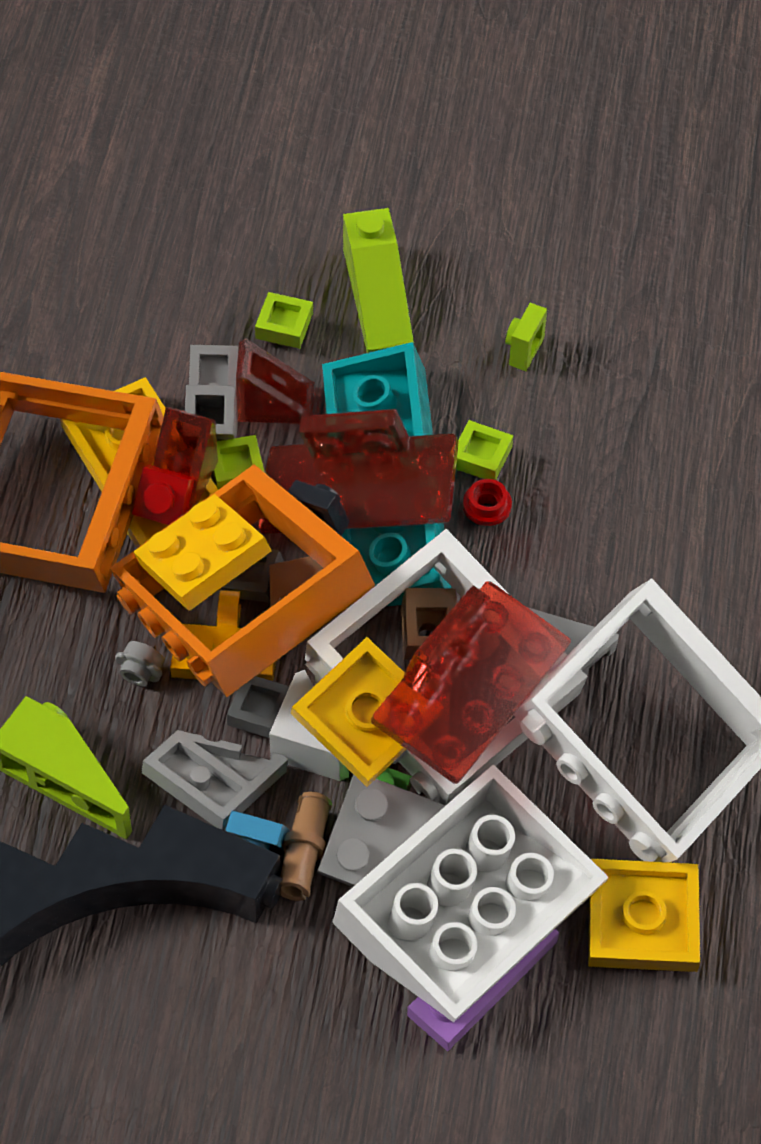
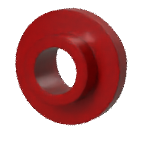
[463,479,512,526]

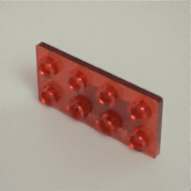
[258,409,459,534]
[371,581,571,784]

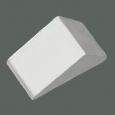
[269,670,349,781]

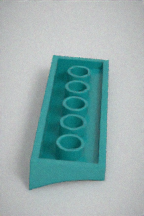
[322,342,451,609]

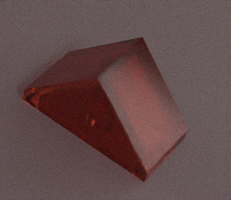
[236,338,315,424]
[153,407,218,512]

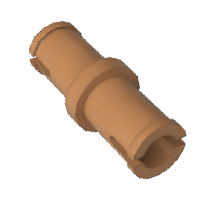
[280,792,332,901]

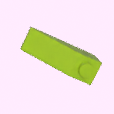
[343,208,414,353]
[0,696,132,840]

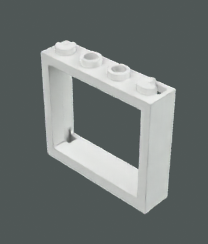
[305,529,588,805]
[512,578,761,862]

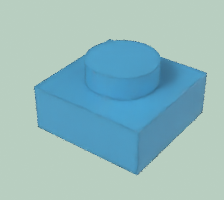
[226,810,290,850]

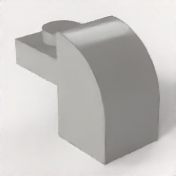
[184,345,239,440]

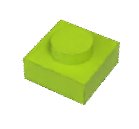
[255,292,313,349]
[505,303,547,371]
[450,420,513,480]
[208,435,265,490]

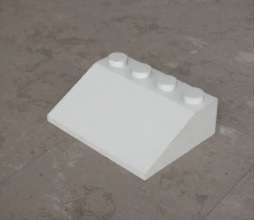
[333,765,608,1022]

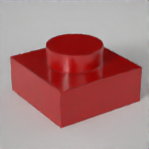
[132,464,195,525]

